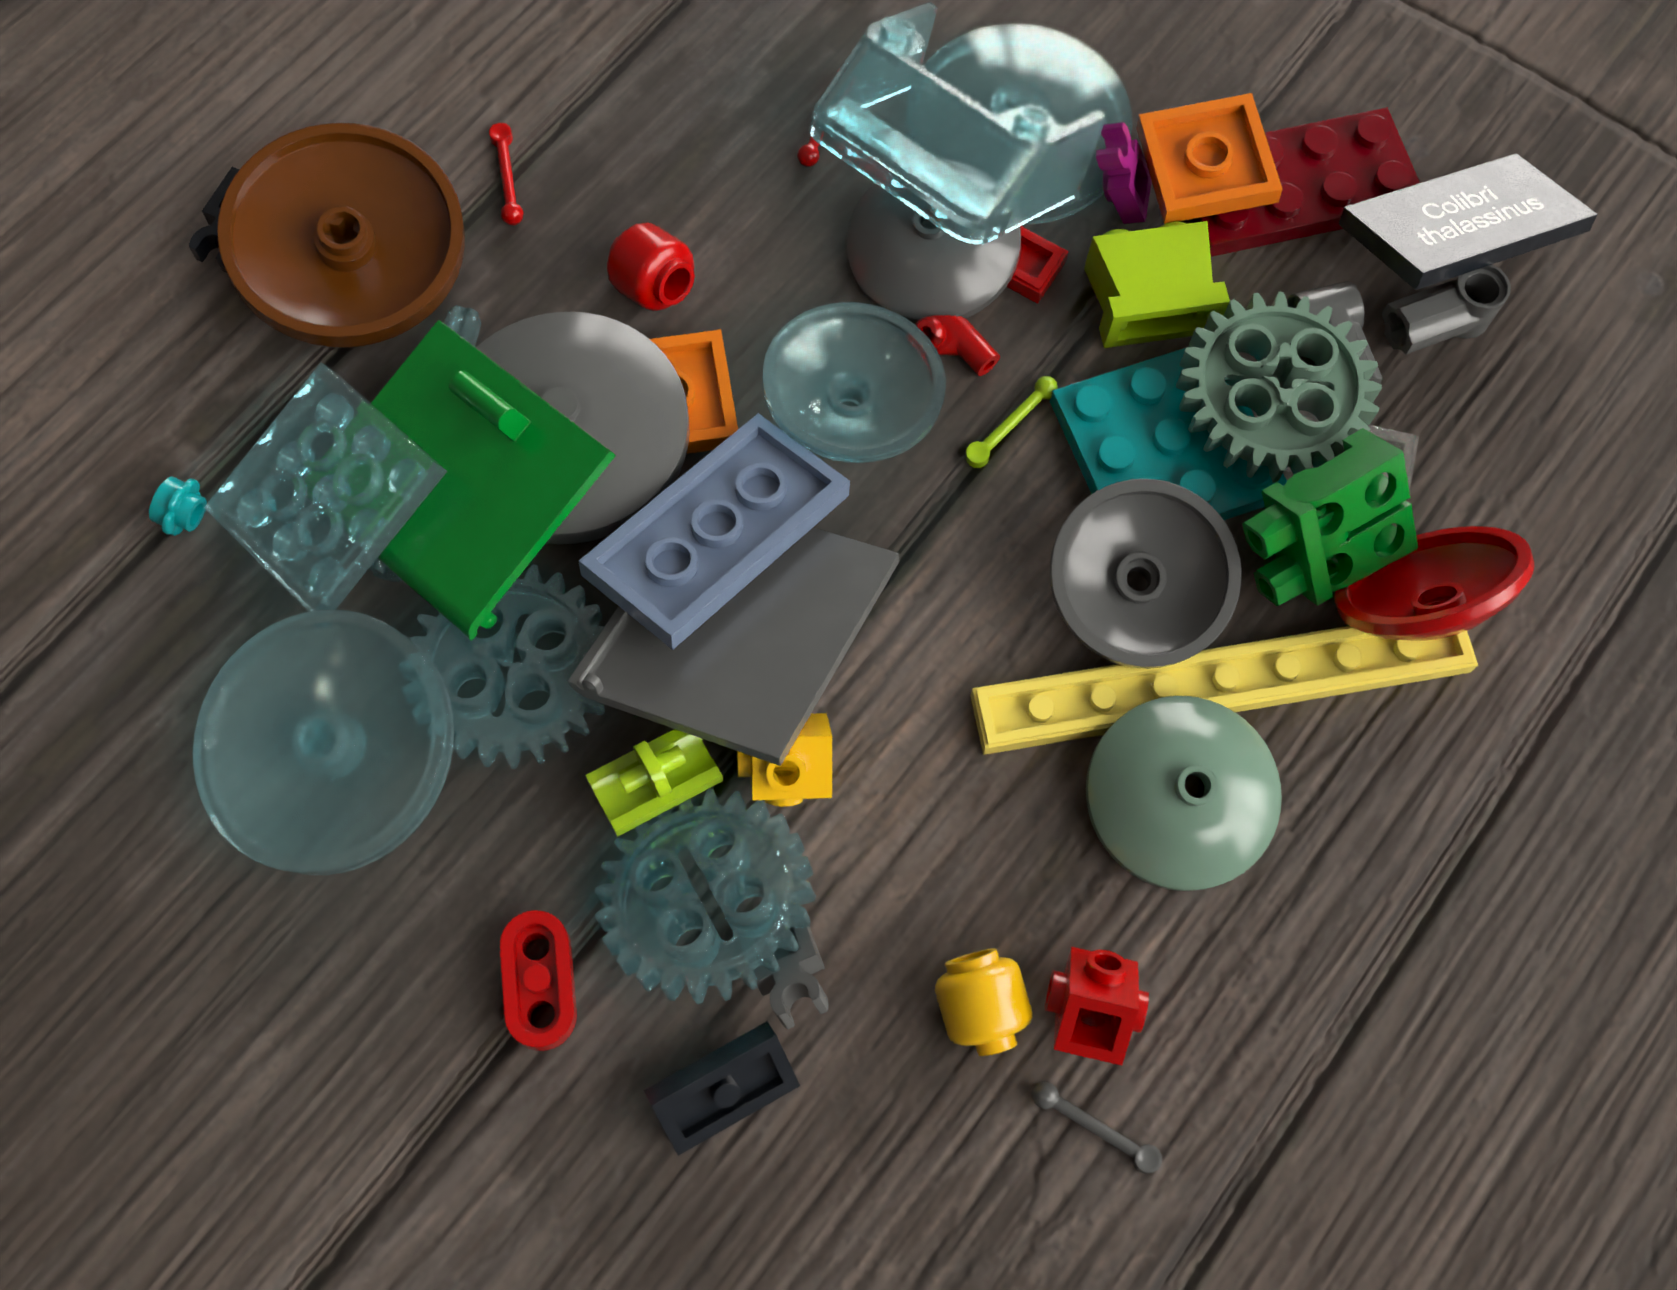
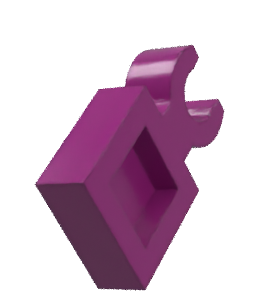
[1096,122,1152,224]

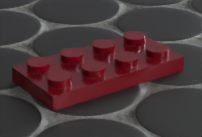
[1192,107,1420,257]

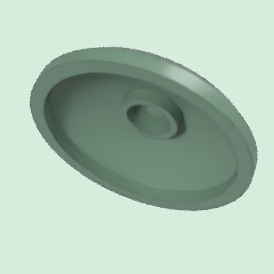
[1086,696,1282,891]

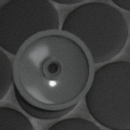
[847,159,1021,324]
[1049,479,1242,669]

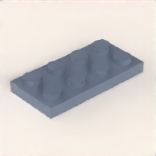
[579,413,850,650]

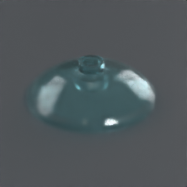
[762,302,946,463]

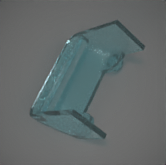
[809,2,1107,244]

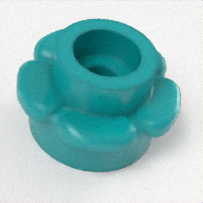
[149,476,207,536]

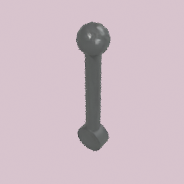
[1032,1081,1162,1174]

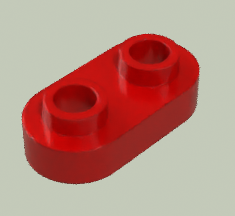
[500,910,577,1051]

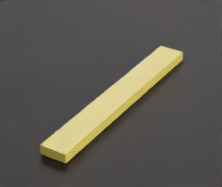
[970,626,1478,755]

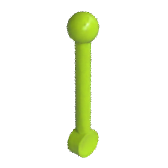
[966,376,1058,468]

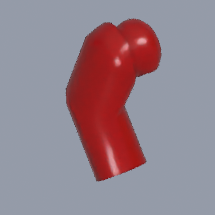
[912,315,1000,376]

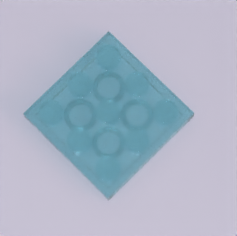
[204,363,447,621]

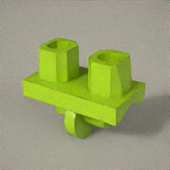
[585,729,723,837]

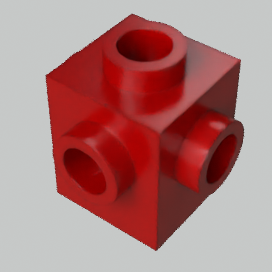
[1045,946,1149,1066]

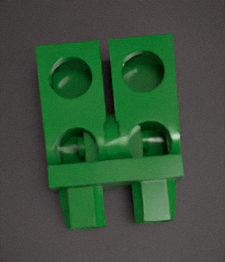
[1242,428,1418,606]

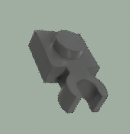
[737,903,829,1029]

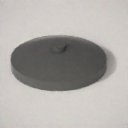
[476,312,690,545]

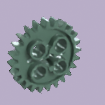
[1176,292,1382,483]

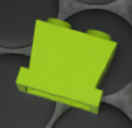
[1084,221,1230,348]

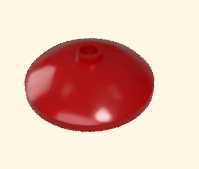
[1334,526,1534,641]

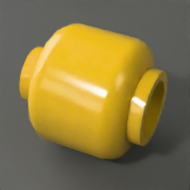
[935,948,1033,1056]

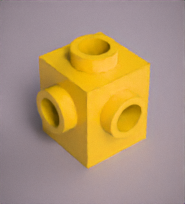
[737,713,832,807]

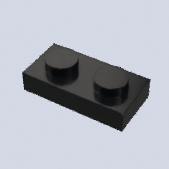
[644,1021,800,1156]

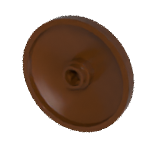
[217,123,465,347]

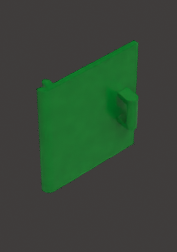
[305,320,616,641]

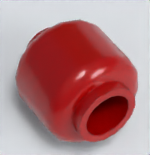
[607,222,695,311]

